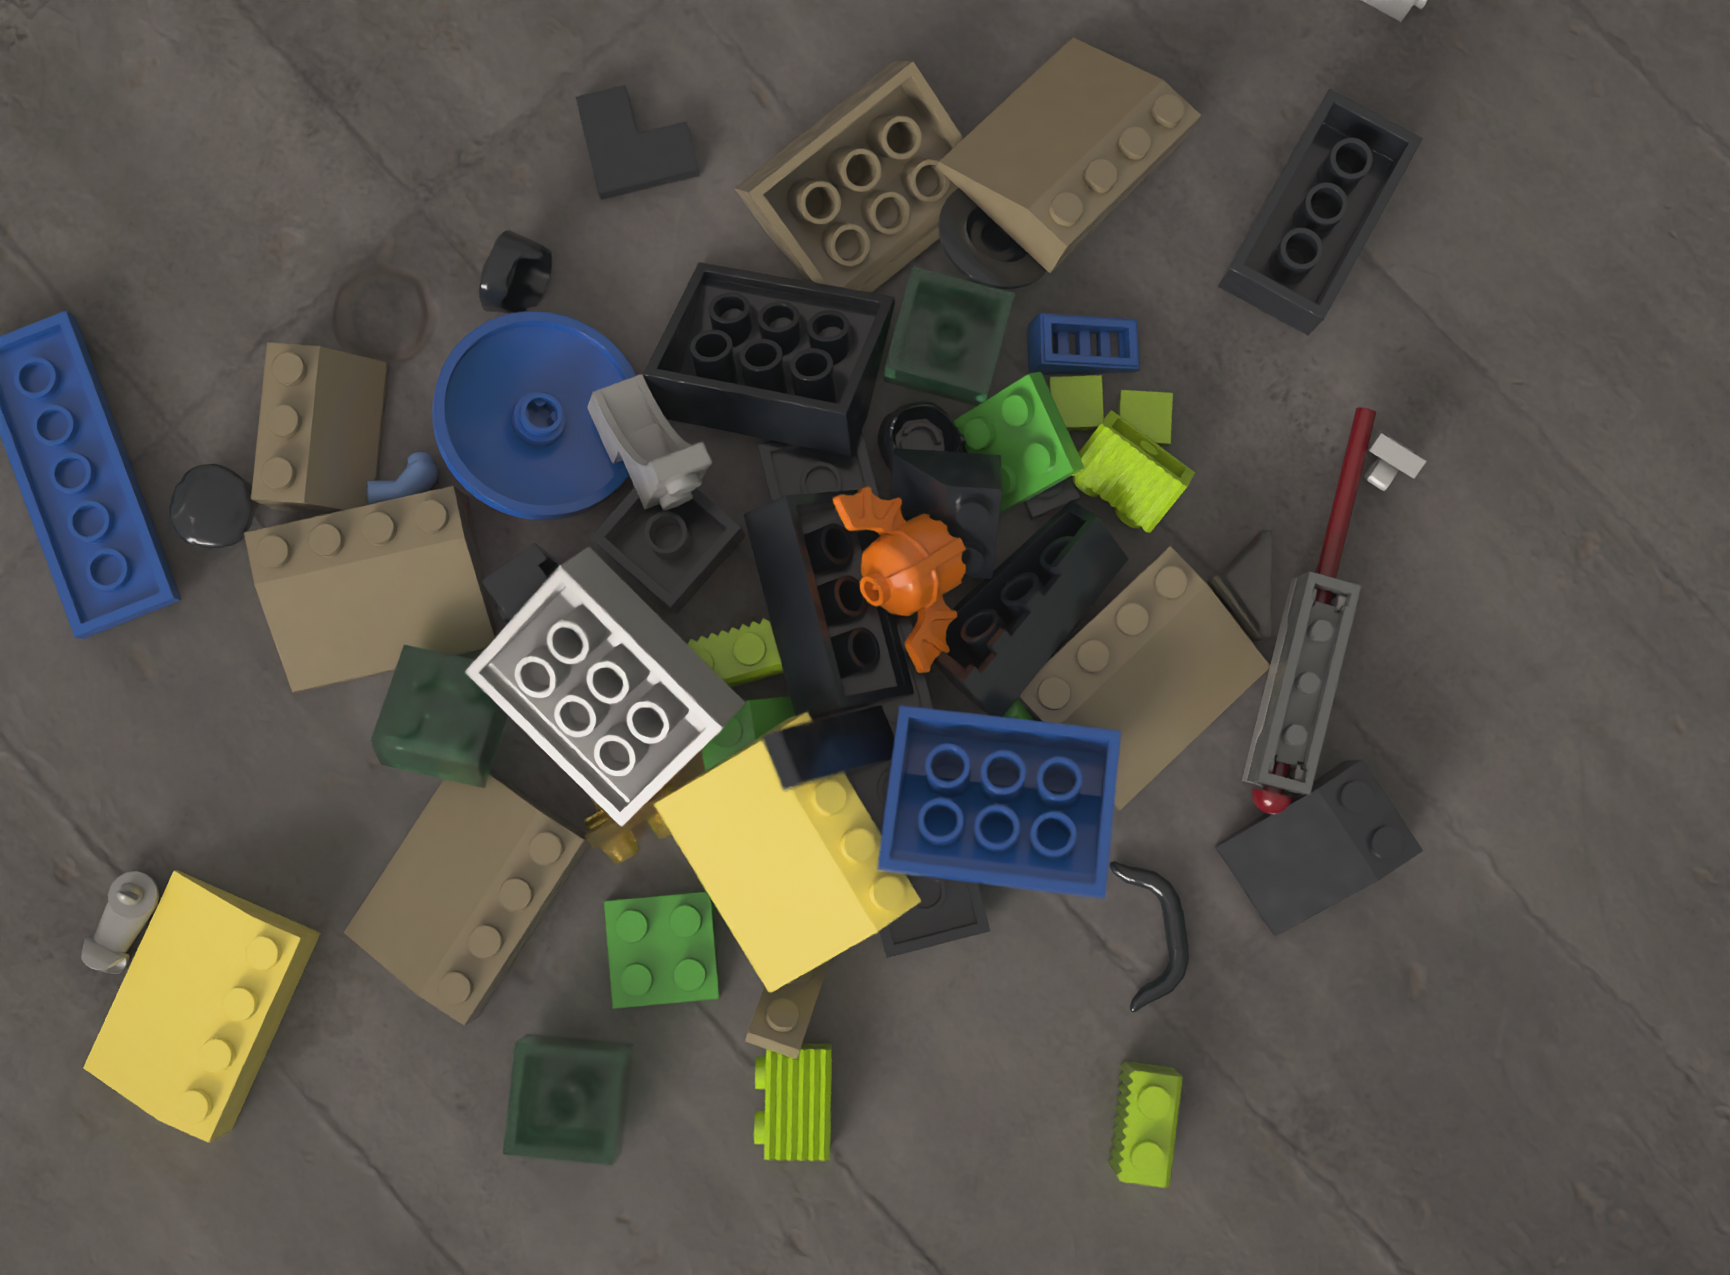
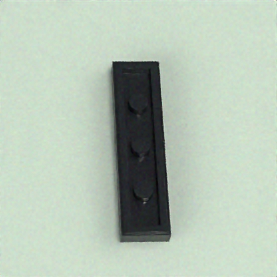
[762,705,895,791]

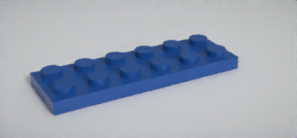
[0,311,182,639]

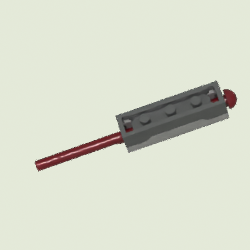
[1242,408,1377,814]

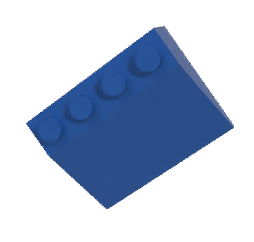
[877,705,1121,899]

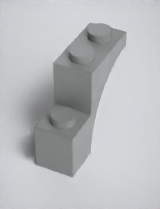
[587,374,712,510]

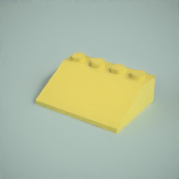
[654,712,921,992]
[83,870,321,1143]

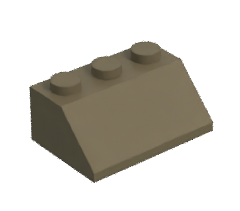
[251,342,389,513]

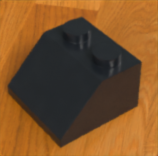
[891,448,1002,579]

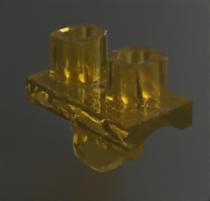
[584,779,675,864]

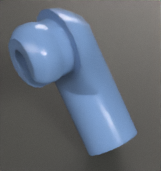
[366,451,439,505]

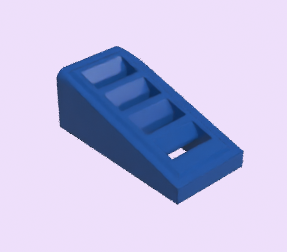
[1027,313,1139,374]

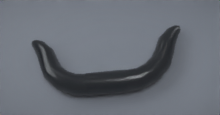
[1110,861,1189,1012]

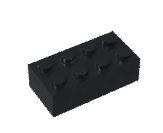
[1218,89,1423,335]

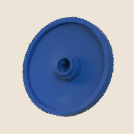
[432,311,636,520]

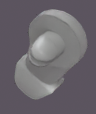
[81,871,160,974]

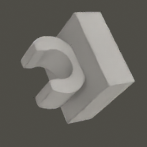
[1364,428,1427,491]

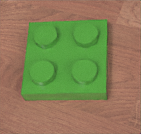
[954,372,1085,514]
[604,891,721,1009]

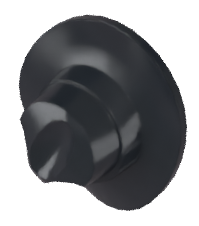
[938,188,1047,289]

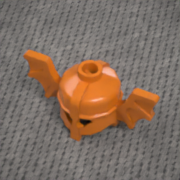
[833,486,966,674]

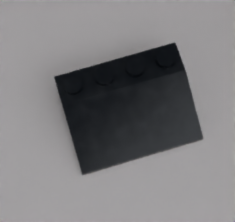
[643,262,895,456]

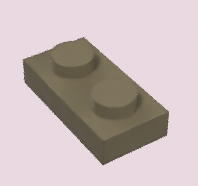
[745,959,830,1059]

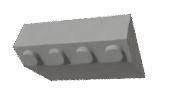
[465,547,745,827]

